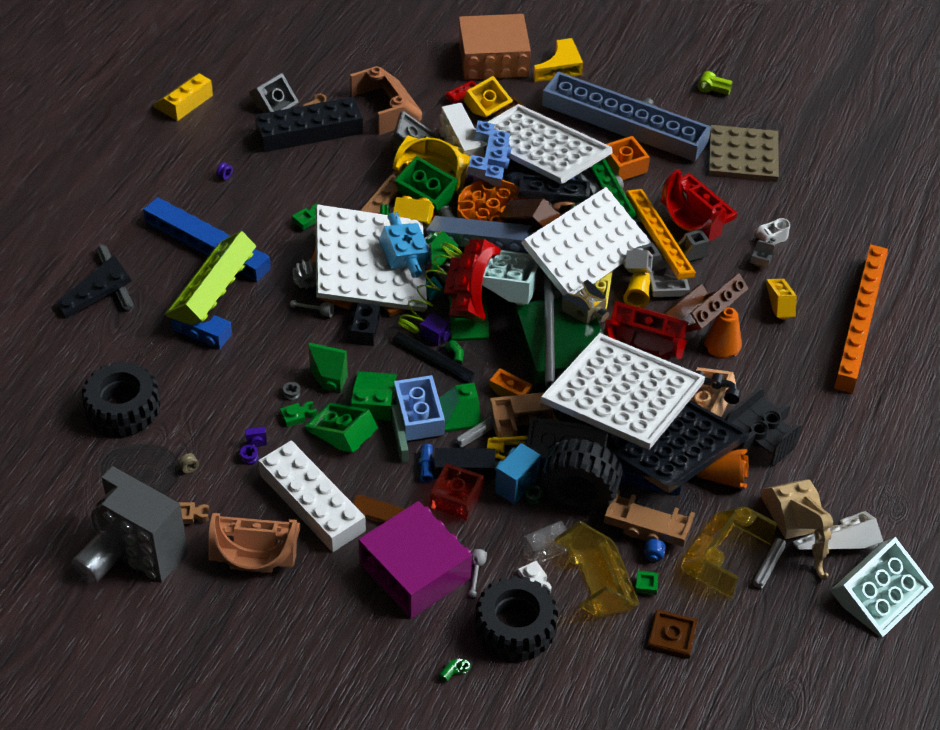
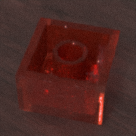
[430,463,484,521]

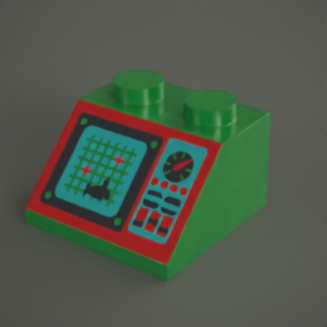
[425,230,458,275]

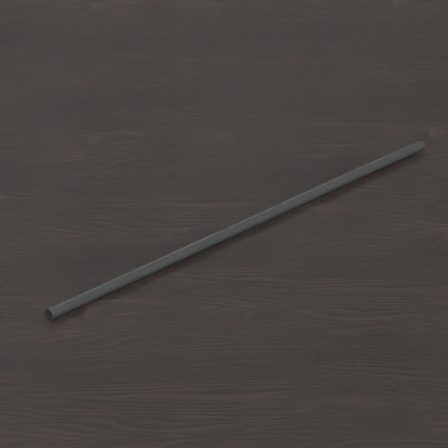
[543,175,555,388]

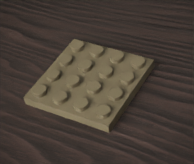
[709,125,779,182]

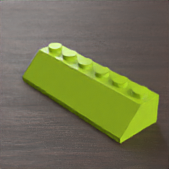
[165,230,256,325]

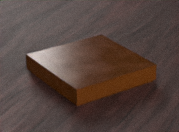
[647,609,699,659]

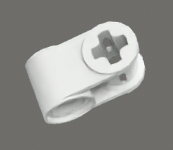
[754,218,790,245]

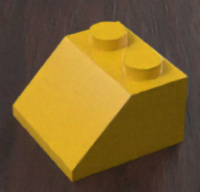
[463,76,513,117]

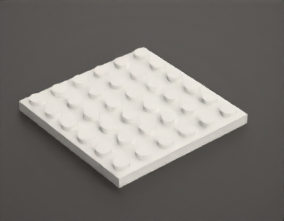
[315,205,427,312]
[541,333,705,450]

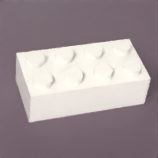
[439,103,484,157]

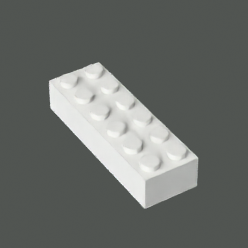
[258,440,366,552]

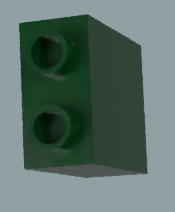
[514,297,603,393]

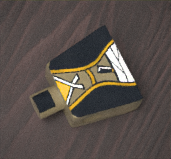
[561,279,609,323]

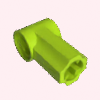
[697,71,733,95]

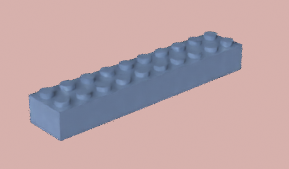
[542,72,711,162]

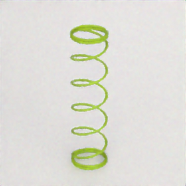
[397,242,463,333]

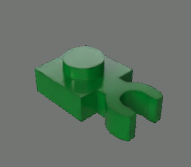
[292,204,319,230]
[280,401,317,427]

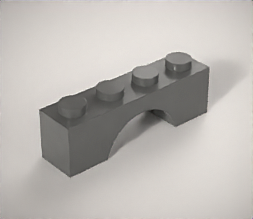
[636,229,710,271]

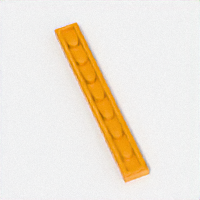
[626,189,696,279]

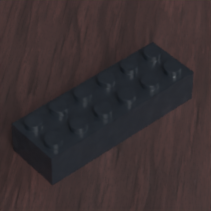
[255,97,363,152]

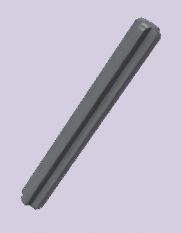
[96,244,134,311]

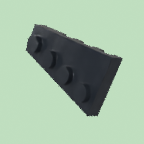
[56,255,132,318]

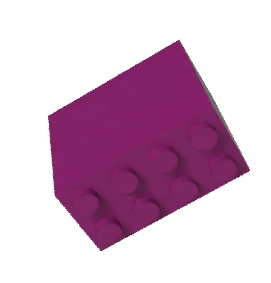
[359,501,472,619]

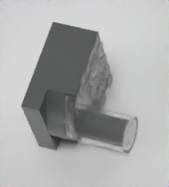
[71,466,188,585]

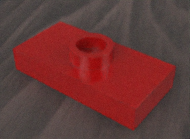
[446,80,477,104]

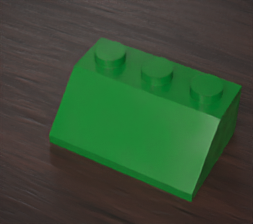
[395,156,458,213]

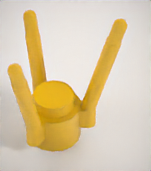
[487,436,527,460]

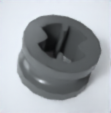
[283,382,300,401]

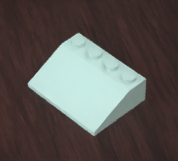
[482,250,543,305]
[830,537,934,637]

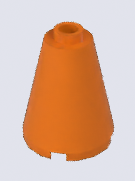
[704,307,742,359]
[697,449,749,489]

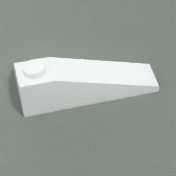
[793,511,883,550]

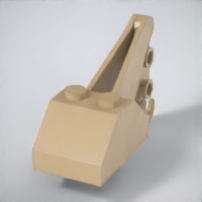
[761,480,833,580]

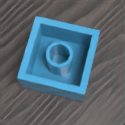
[495,443,541,505]

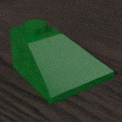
[308,343,348,393]
[439,383,481,433]

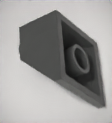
[249,73,299,113]

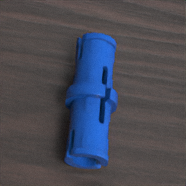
[419,444,434,483]

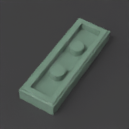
[391,404,409,463]

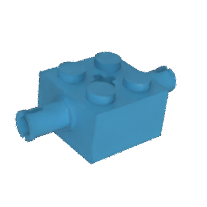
[379,212,430,278]

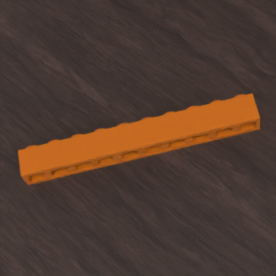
[834,244,888,394]

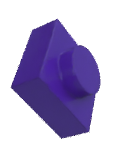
[245,427,267,447]

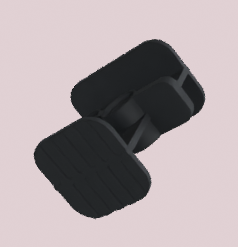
[725,387,802,465]

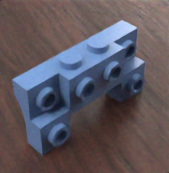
[467,120,512,187]

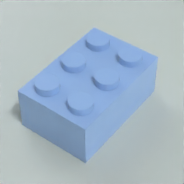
[394,375,445,441]

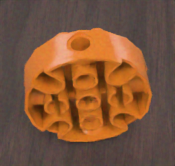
[457,180,526,223]

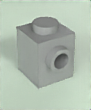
[623,248,653,273]

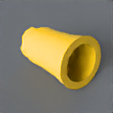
[624,272,651,308]

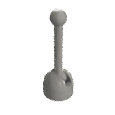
[289,300,334,317]
[468,549,487,598]

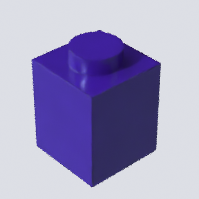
[420,313,451,346]

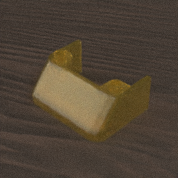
[681,507,777,598]
[554,521,639,617]

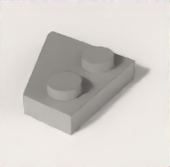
[649,270,690,298]

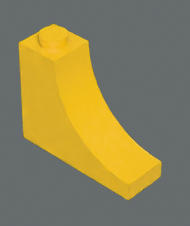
[533,38,583,82]

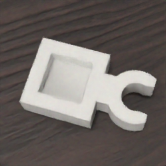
[518,561,551,593]

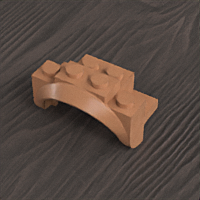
[209,513,300,573]

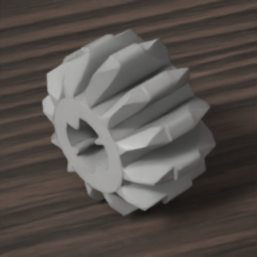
[293,259,316,290]

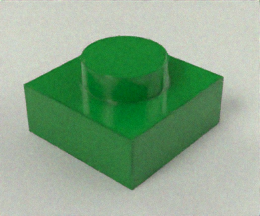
[635,571,658,595]

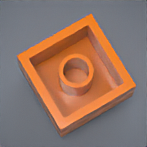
[605,136,650,180]

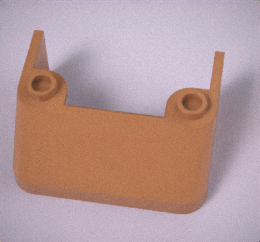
[350,66,422,135]

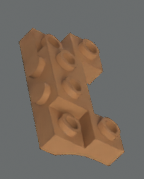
[489,392,558,437]
[604,490,695,547]

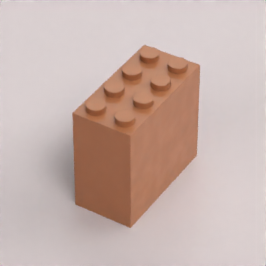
[458,14,531,80]

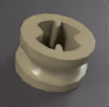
[178,453,199,473]

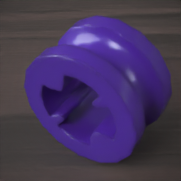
[216,162,233,180]
[240,445,259,465]

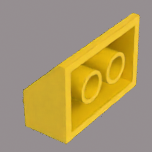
[153,73,213,121]

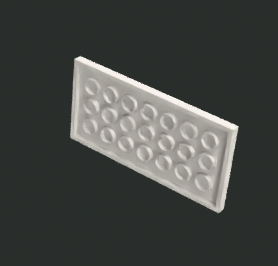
[475,104,613,184]
[521,187,651,296]

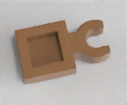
[178,502,209,524]

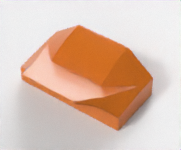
[489,368,532,397]

